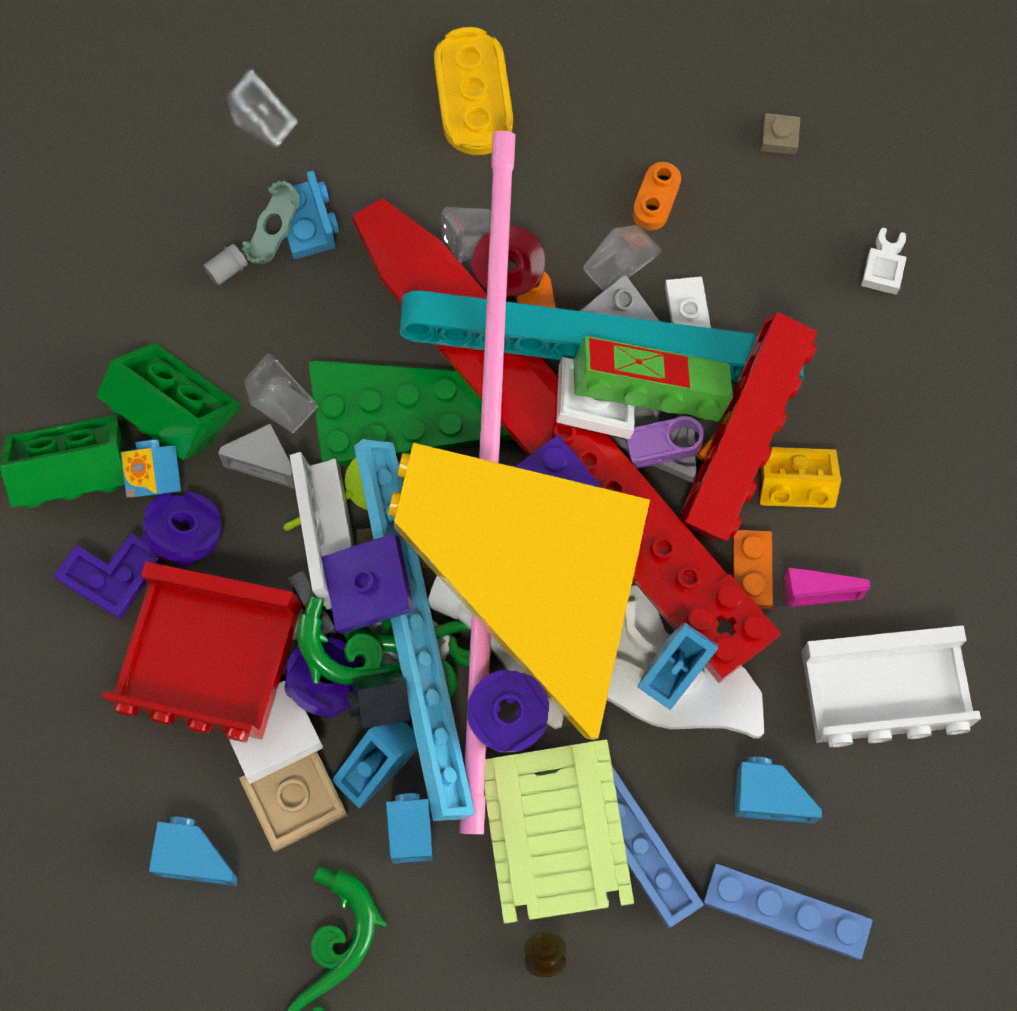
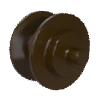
[524,932,566,977]

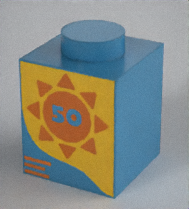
[121,440,181,498]

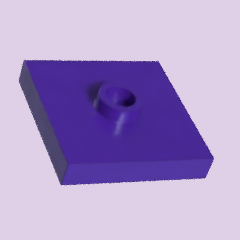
[322,533,414,634]

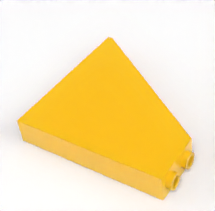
[388,443,650,740]

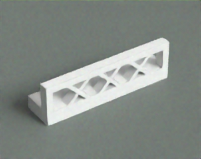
[290,452,355,609]

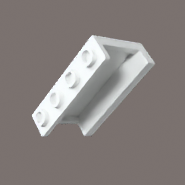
[801,625,981,747]

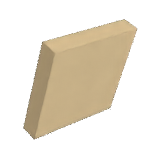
[239,751,348,852]

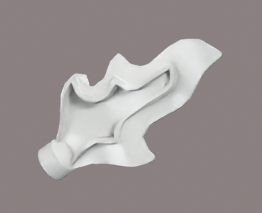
[428,576,764,739]

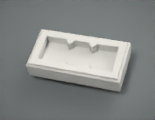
[665,276,711,328]

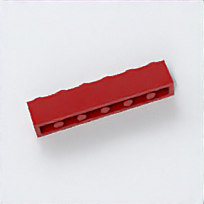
[679,312,818,542]

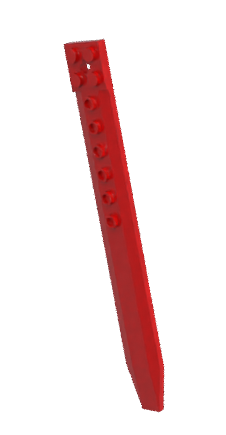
[352,198,781,683]

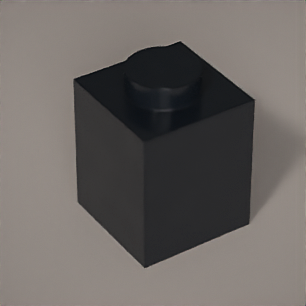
[346,670,410,729]

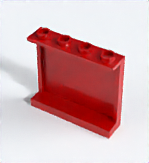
[102,561,303,743]

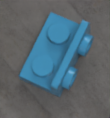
[281,170,339,259]

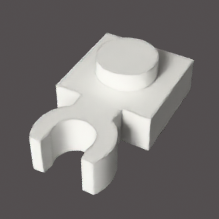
[861,228,907,295]

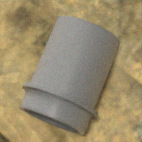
[203,244,248,286]

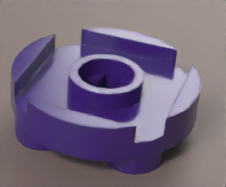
[142,491,222,567]
[284,638,361,718]
[467,670,549,752]

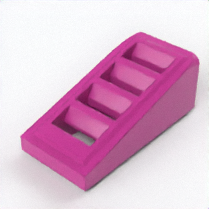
[783,568,870,607]

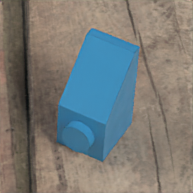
[331,721,418,809]
[734,757,822,824]
[149,817,238,886]

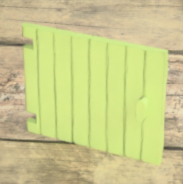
[484,739,634,924]

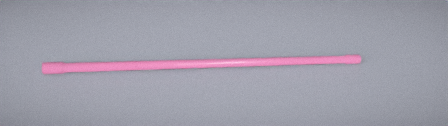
[459,131,516,834]

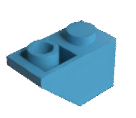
[386,793,433,864]

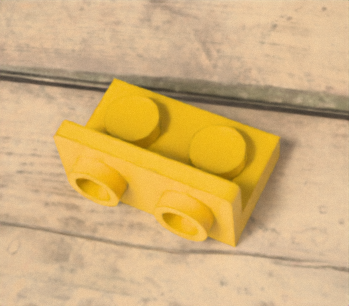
[759,447,841,508]

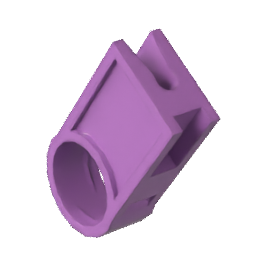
[625,416,704,469]

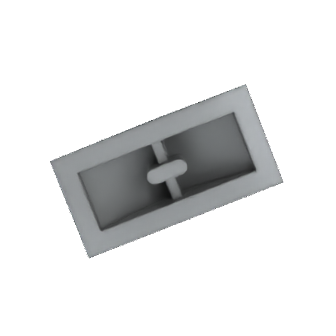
[218,424,295,489]

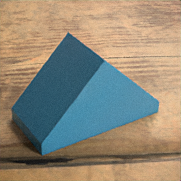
[637,623,718,711]

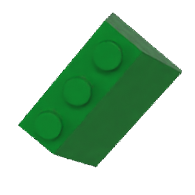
[96,343,241,461]
[0,414,125,508]

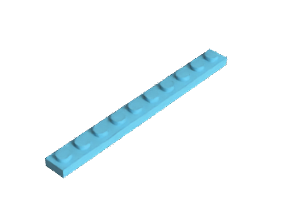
[354,439,475,821]

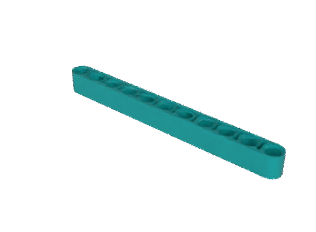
[400,291,804,382]

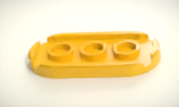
[434,27,513,155]

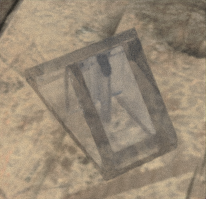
[227,70,298,147]
[441,207,491,263]
[583,225,662,291]
[244,353,319,433]

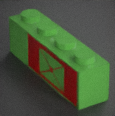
[573,335,733,421]

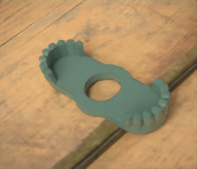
[242,180,300,264]

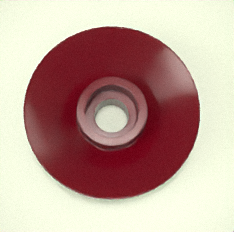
[472,226,546,297]

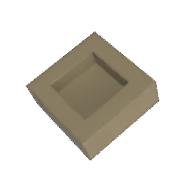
[761,113,801,155]

